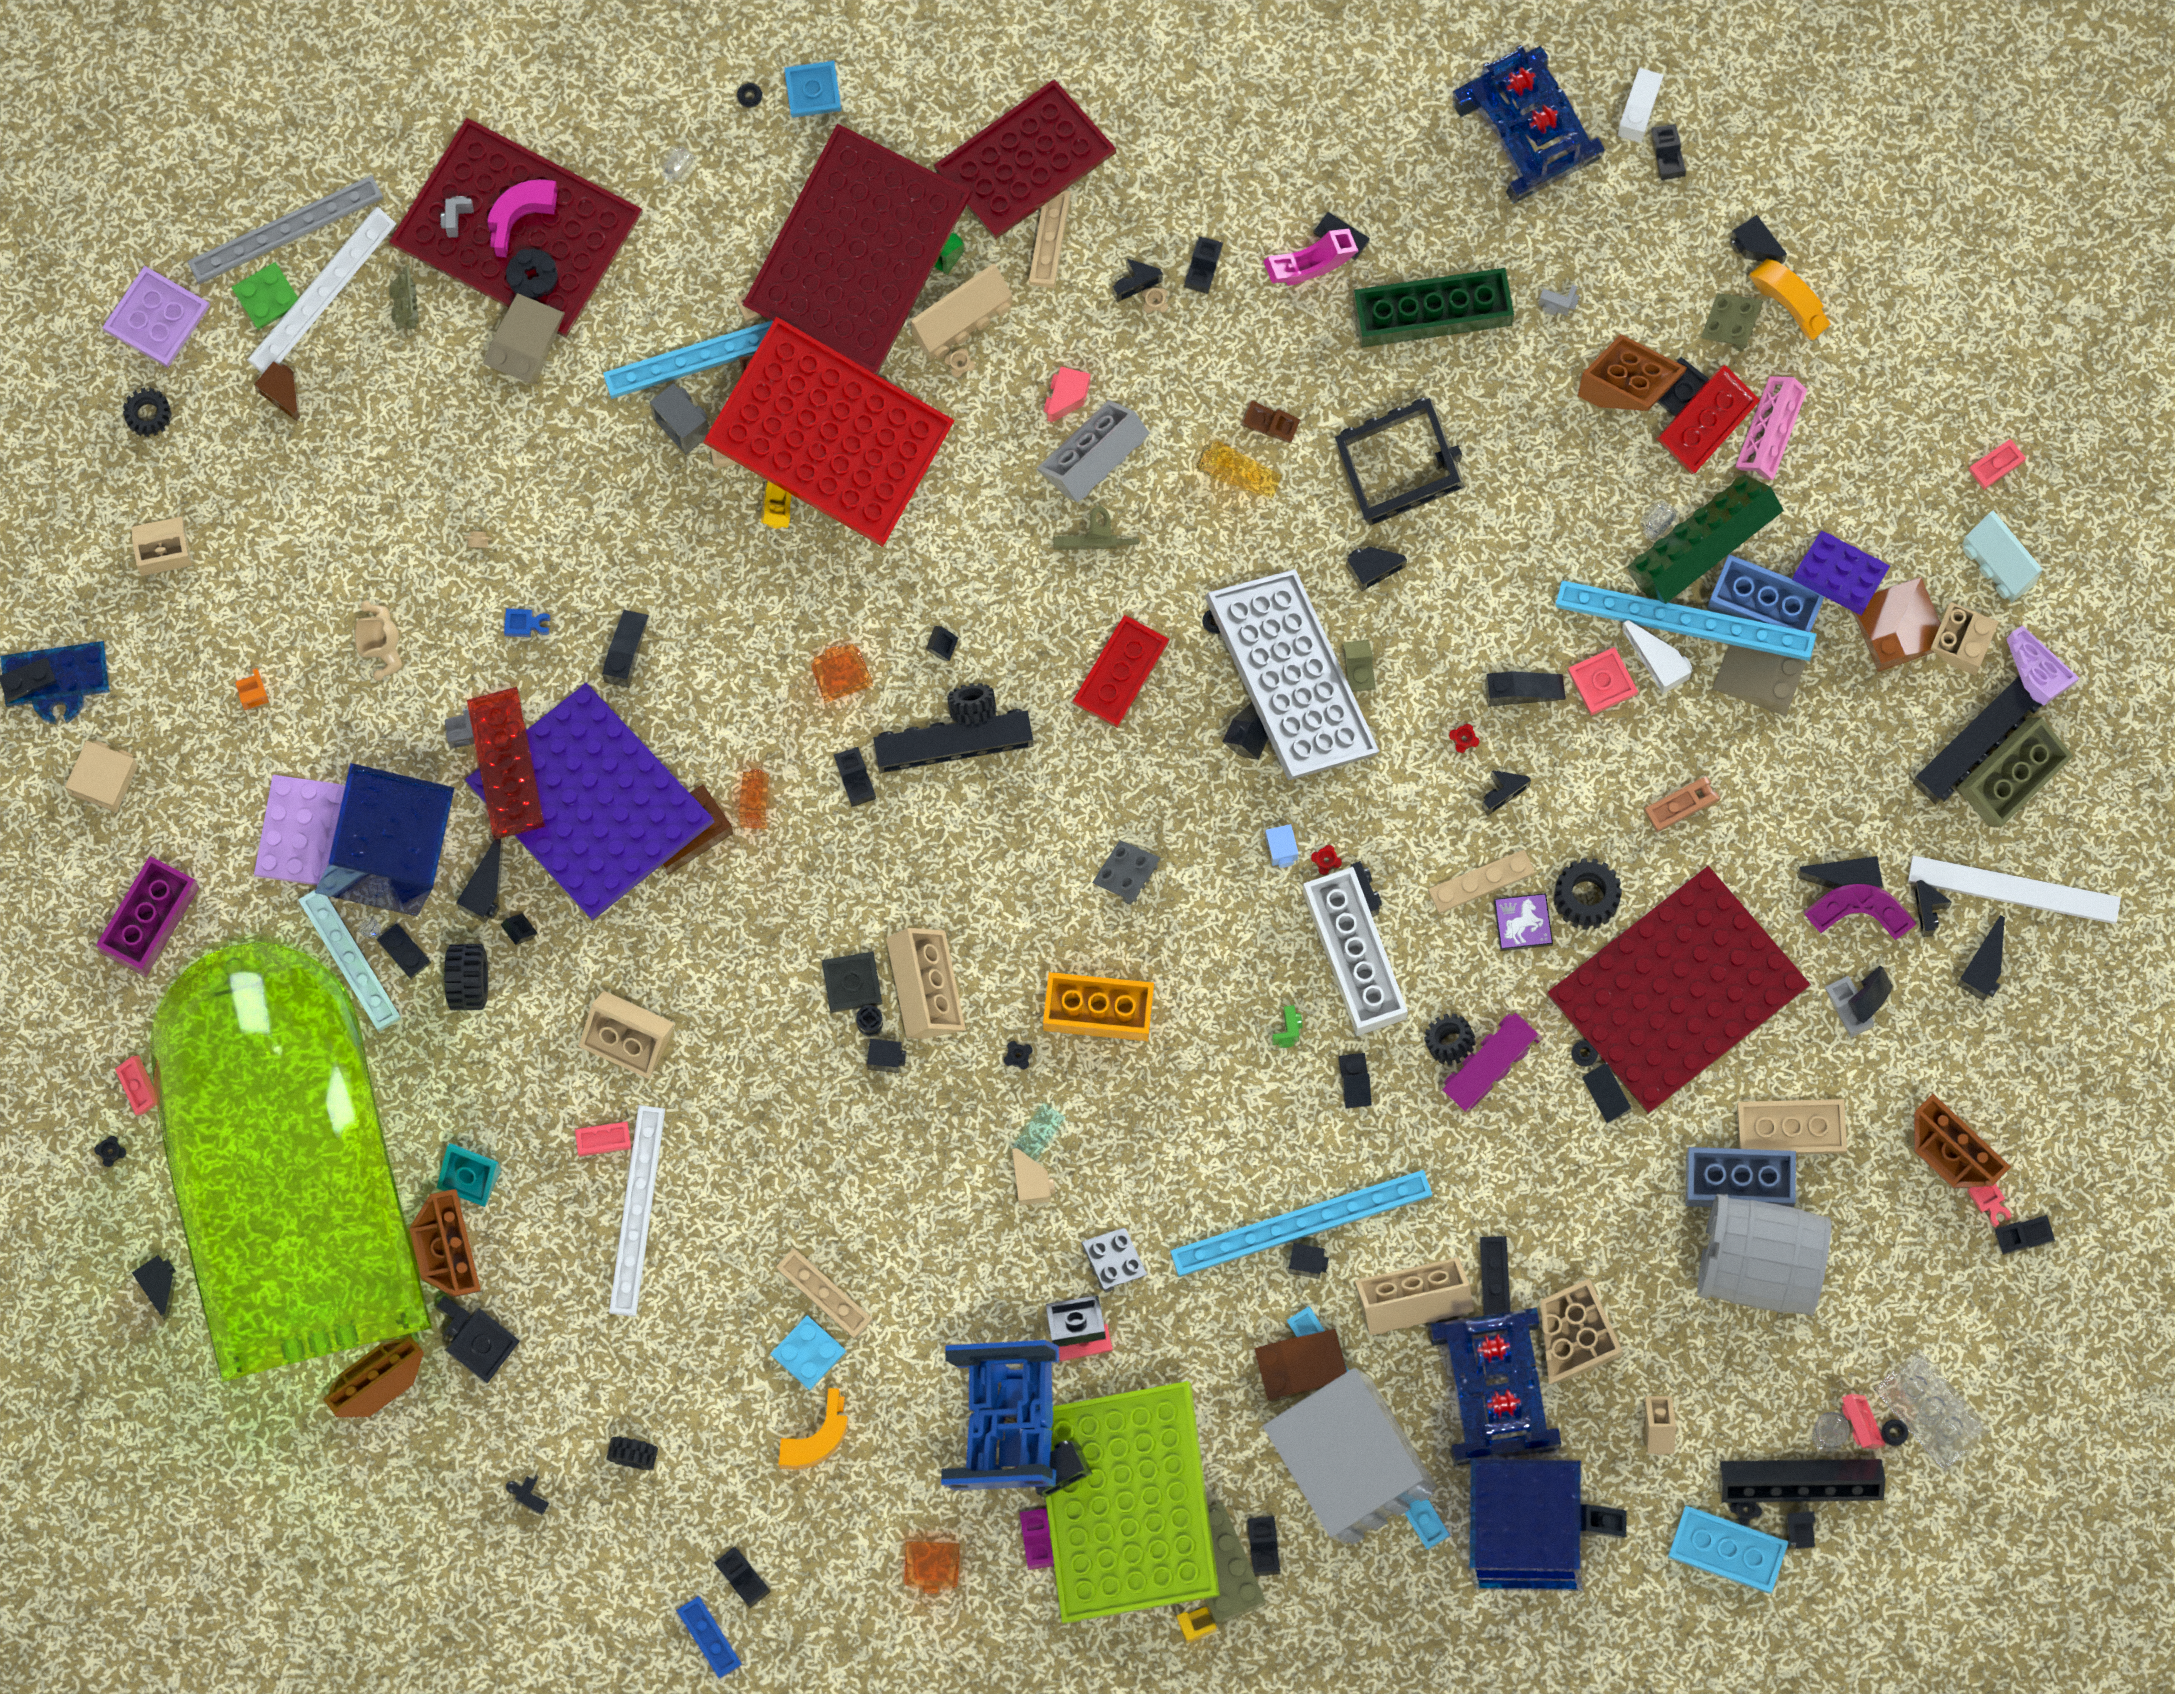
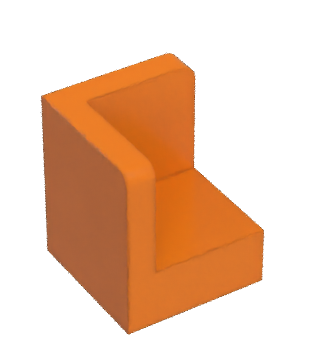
[236,668,269,710]

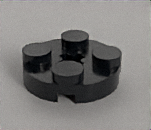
[506,249,558,300]

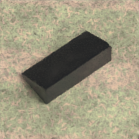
[1582,1063,1631,1124]

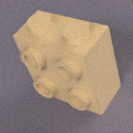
[65,740,138,813]

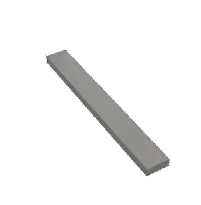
[187,175,384,285]

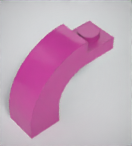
[488,180,558,257]
[1263,229,1358,286]

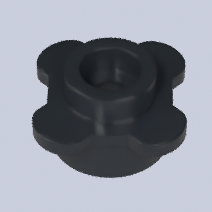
[1004,1041,1033,1070]
[94,1136,126,1167]
[1730,1502,1762,1526]

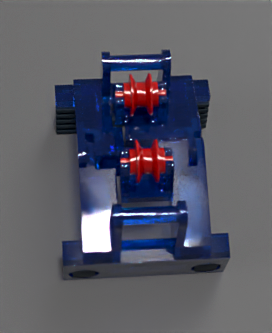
[1453,45,1605,204]

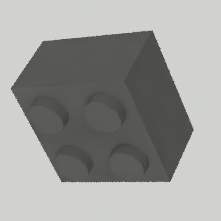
[650,383,709,455]

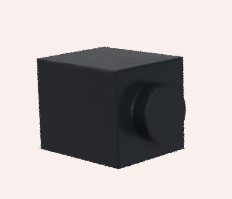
[867,1039,907,1073]
[1288,1243,1329,1279]

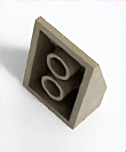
[483,293,565,384]
[1713,644,1806,716]

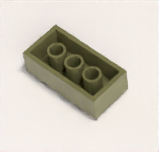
[1957,717,2074,827]
[1204,1501,1266,1626]

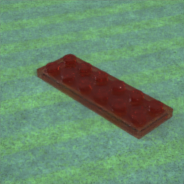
[467,687,546,840]

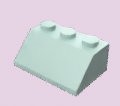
[1963,511,2043,603]

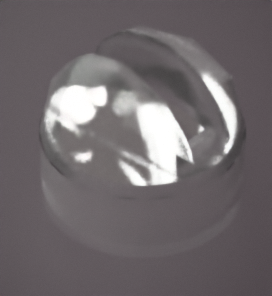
[358,915,381,939]

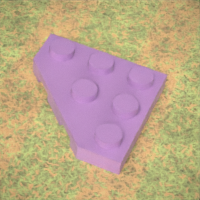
[2007,625,2079,706]

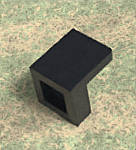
[1785,1511,1816,1550]

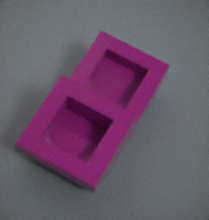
[1019,1508,1054,1570]

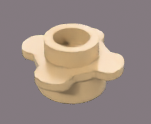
[1142,288,1168,313]
[945,349,975,378]
[464,531,492,548]

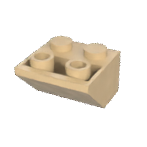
[132,516,192,576]
[1931,602,1999,676]

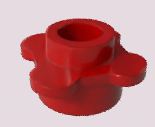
[1449,724,1480,753]
[1311,845,1342,875]

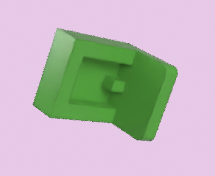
[1272,1005,1303,1048]

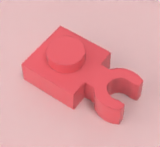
[1967,1183,2011,1228]

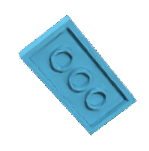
[1668,1506,1789,1594]

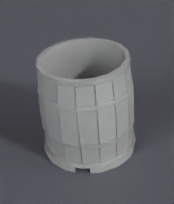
[1697,1193,1831,1316]

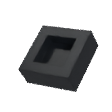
[1433,445,1462,471]
[926,626,959,661]
[501,913,538,945]

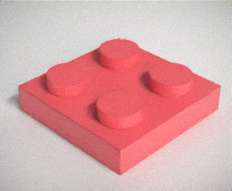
[1568,647,1638,716]
[1842,1394,1886,1449]

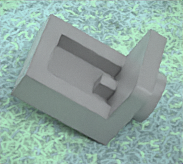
[441,196,473,237]
[1538,285,1580,316]

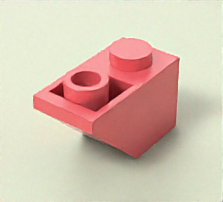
[1044,367,1091,422]

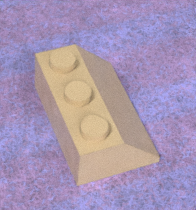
[578,991,675,1079]

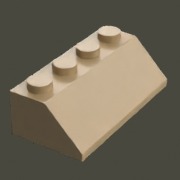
[911,263,1013,361]
[886,928,966,1039]
[1355,1257,1474,1335]

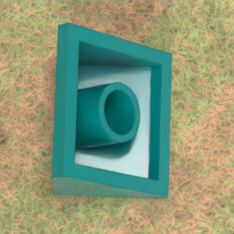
[436,1143,502,1207]

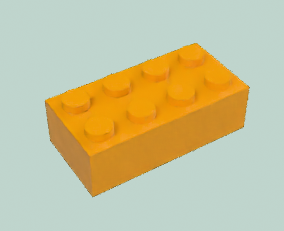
[1043,972,1154,1042]

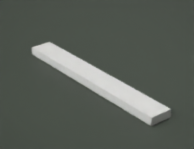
[247,207,396,374]
[1908,856,2121,924]
[609,1105,665,1317]

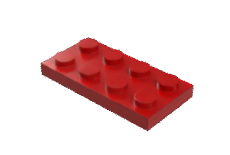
[1656,364,1760,475]
[1073,615,1170,728]

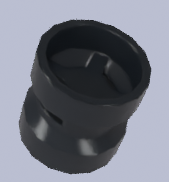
[856,1005,883,1037]

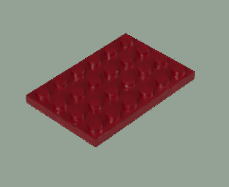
[934,79,1117,240]

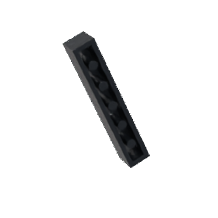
[1913,675,2043,805]
[873,709,1034,774]
[1719,1459,1886,1503]

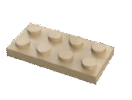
[1737,1099,1847,1155]

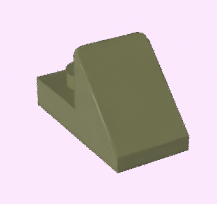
[1343,640,1376,692]

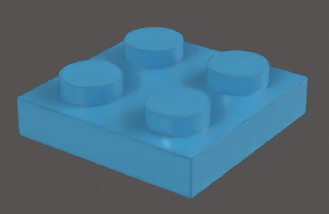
[784,61,842,118]

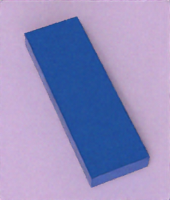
[676,1596,742,1679]

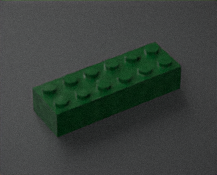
[1352,267,1514,348]
[1627,474,1784,604]

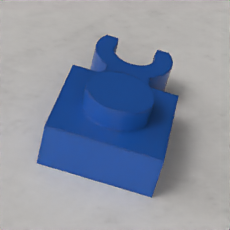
[504,608,551,638]

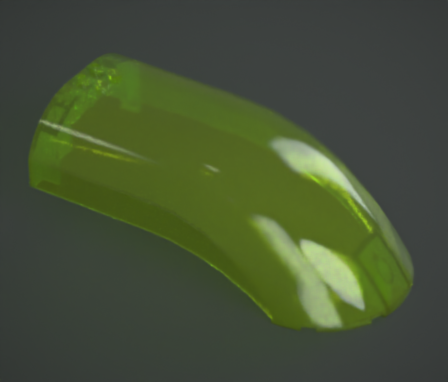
[150,942,434,1383]

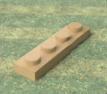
[1029,190,1071,288]
[1428,850,1535,914]
[776,1248,873,1340]

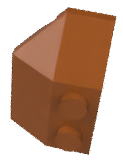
[1914,1094,2011,1189]
[409,1189,481,1297]
[323,1335,424,1418]

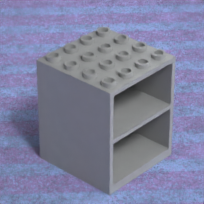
[1262,1368,1437,1545]

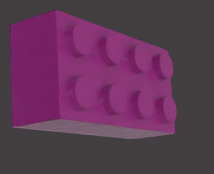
[96,856,199,977]

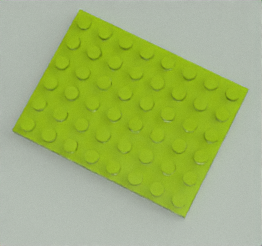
[1046,1381,1220,1624]

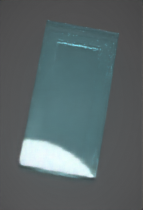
[1014,1103,1066,1161]

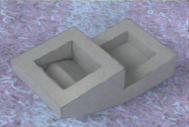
[1825,976,1874,1038]

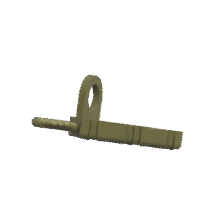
[1053,506,1140,551]

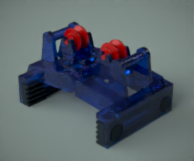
[1429,1307,1562,1467]

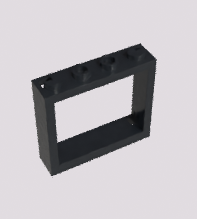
[1335,398,1466,526]

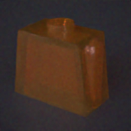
[811,643,873,704]
[739,769,772,829]
[904,1541,960,1594]

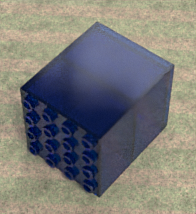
[314,763,455,917]
[1469,1459,1584,1591]

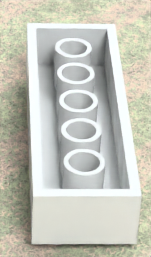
[1303,867,1408,1036]

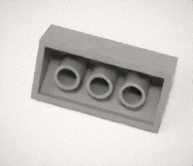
[1036,400,1150,503]

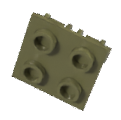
[389,265,419,331]
[1700,293,1763,352]

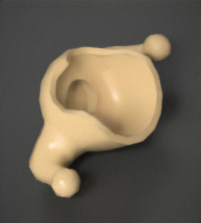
[355,601,402,681]

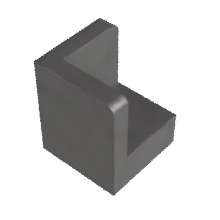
[445,708,476,749]

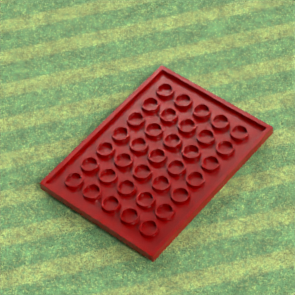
[703,317,955,547]

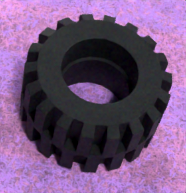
[1554,858,1622,930]
[444,944,488,1011]

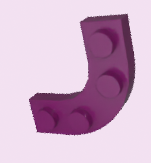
[1804,884,1916,940]

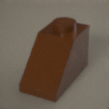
[254,361,300,421]

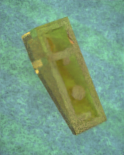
[1195,441,1282,499]

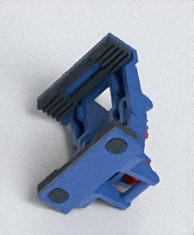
[941,1340,1059,1491]

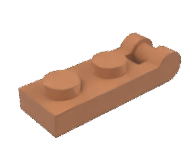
[1644,776,1721,833]

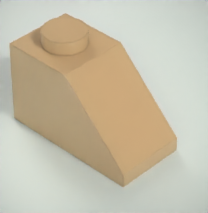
[1012,1148,1055,1206]
[1645,1396,1676,1455]

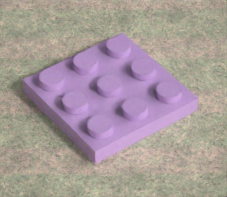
[102,266,210,368]

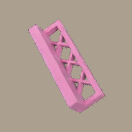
[1735,376,1807,480]

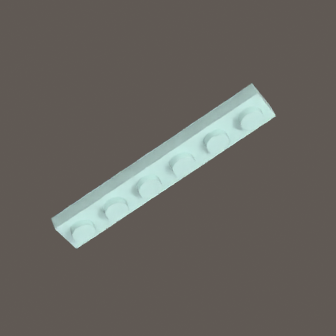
[298,887,401,1032]

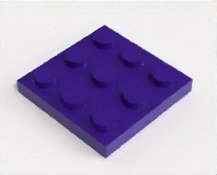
[1792,530,1890,616]

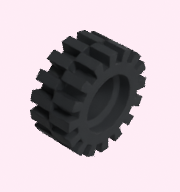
[123,388,172,437]
[947,683,997,724]
[1424,1013,1476,1065]
[606,1436,658,1470]

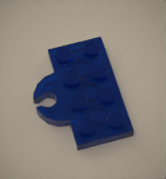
[0,641,110,725]

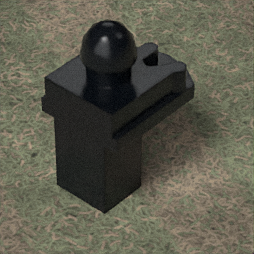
[435,1296,470,1338]
[505,1474,549,1516]

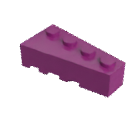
[1442,1013,1543,1113]

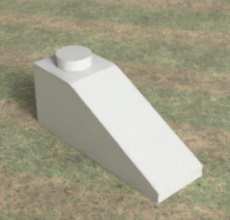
[1618,68,1663,143]
[1622,620,1692,694]

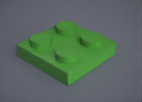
[231,262,299,330]

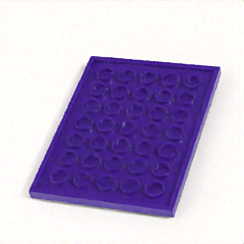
[465,683,714,921]

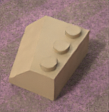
[1540,1278,1624,1385]

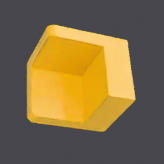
[1176,1607,1217,1644]

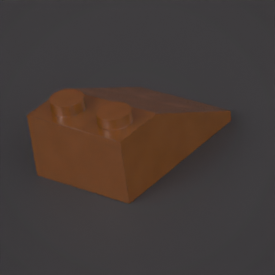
[1254,1329,1347,1402]

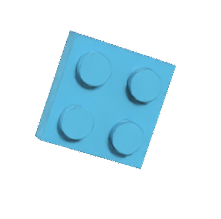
[771,1315,847,1391]

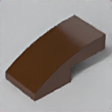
[1240,400,1301,443]

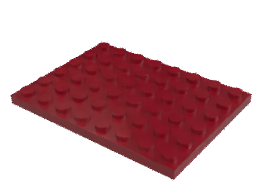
[389,118,643,338]
[742,123,973,375]
[1547,865,1811,1115]

